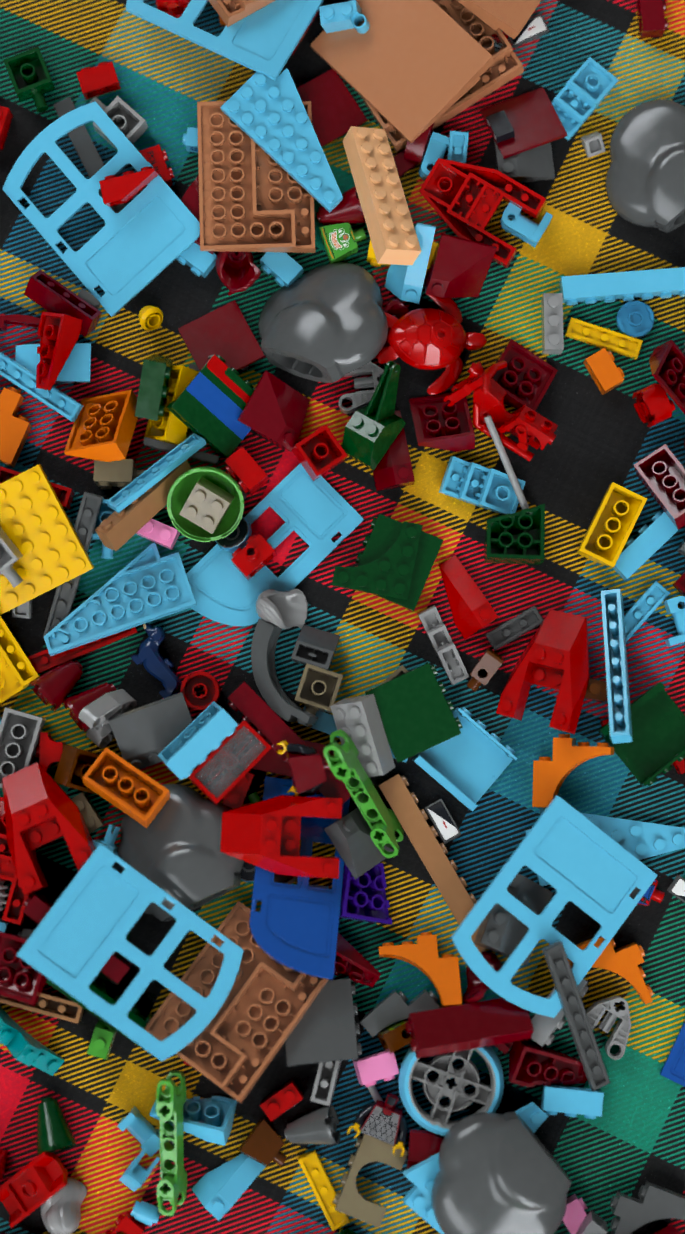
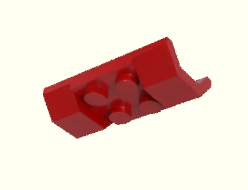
[0,1151,68,1228]

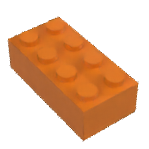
[82,747,170,828]

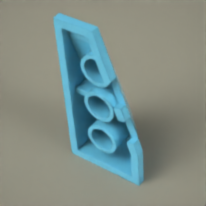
[385,222,436,304]
[150,1096,237,1146]
[191,1153,266,1221]

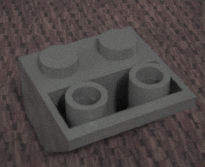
[291,625,340,670]

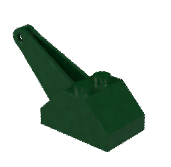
[342,361,406,470]

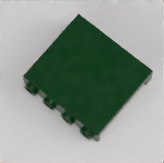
[355,514,443,612]
[365,662,463,763]

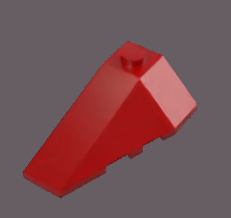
[36,311,83,390]
[439,555,498,639]

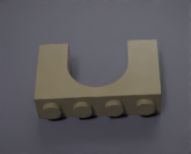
[333,1133,408,1228]

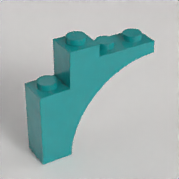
[0,1006,65,1076]

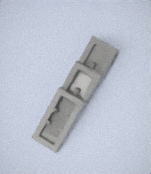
[417,605,469,685]

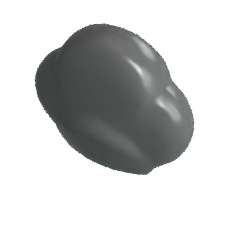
[606,99,685,233]
[258,262,388,383]
[112,784,245,921]
[431,1111,571,1234]

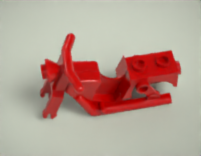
[444,360,558,462]

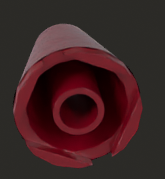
[316,186,366,226]
[29,660,83,712]
[63,682,117,733]

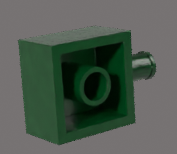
[3,47,55,112]

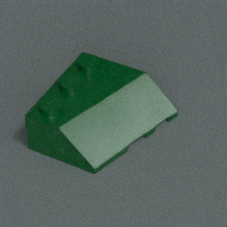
[135,354,173,421]
[484,504,545,565]

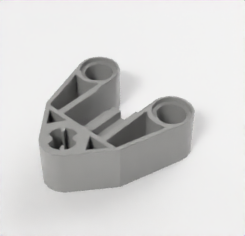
[339,361,384,414]
[79,689,137,749]
[585,995,631,1060]

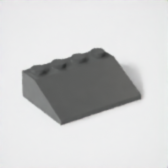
[108,692,194,770]
[474,874,553,966]

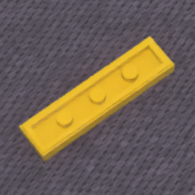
[565,317,643,359]
[298,1150,350,1231]

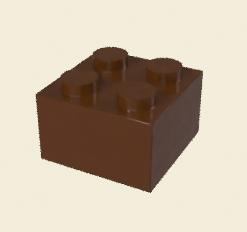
[54,744,100,794]

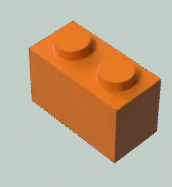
[583,348,625,395]

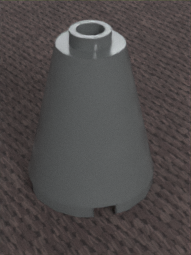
[284,1105,341,1145]

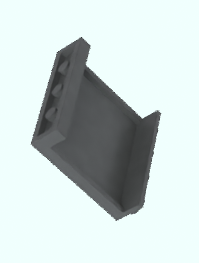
[285,979,362,1067]

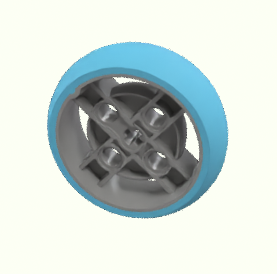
[398,1046,504,1136]

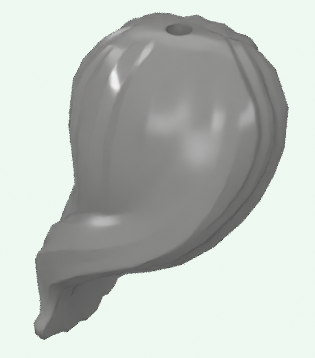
[256,589,308,629]
[40,1177,87,1234]

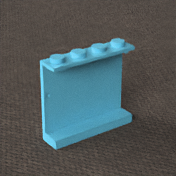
[412,707,518,811]

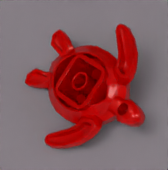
[376,294,487,395]

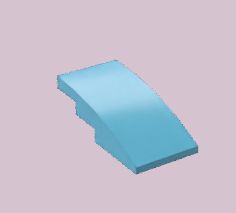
[552,57,618,141]
[15,343,91,384]
[439,456,526,515]

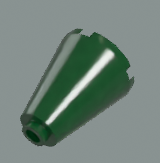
[37,1097,76,1155]

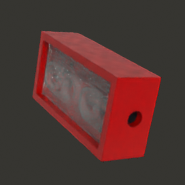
[188,720,272,804]

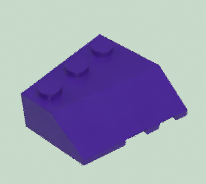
[339,862,392,925]

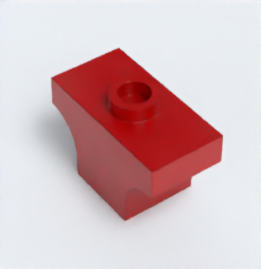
[36,732,66,771]

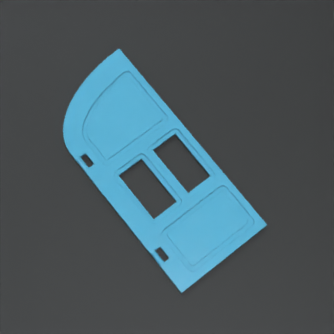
[186,463,364,627]

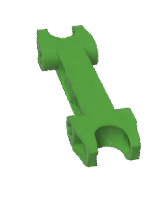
[324,729,404,858]
[156,1070,187,1216]

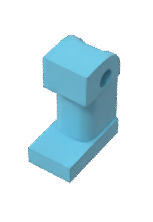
[419,132,463,181]
[500,202,553,248]
[663,596,685,647]
[117,1106,160,1158]
[119,1147,160,1192]

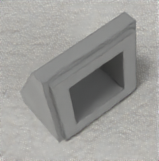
[580,131,606,158]

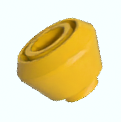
[138,305,163,331]

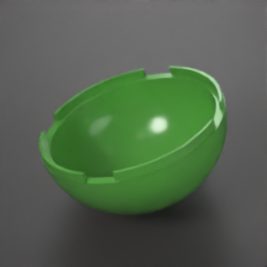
[167,466,244,542]

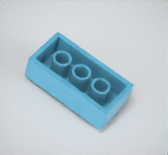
[157,701,238,780]

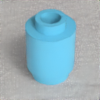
[130,1200,161,1226]

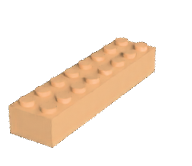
[343,126,421,265]

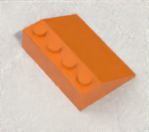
[64,389,138,462]

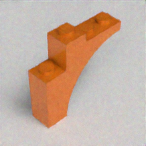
[0,387,32,467]
[532,734,614,808]
[379,932,462,1008]
[568,936,653,1005]

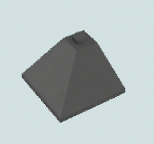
[494,141,555,183]
[324,807,394,879]

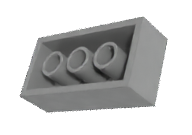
[330,694,395,779]
[0,707,46,788]

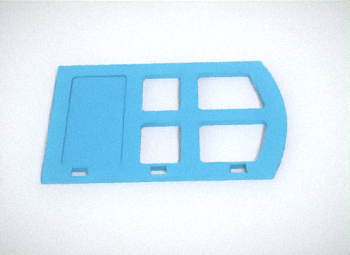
[126,0,324,81]
[2,101,200,317]
[451,795,658,1018]
[16,844,243,1062]

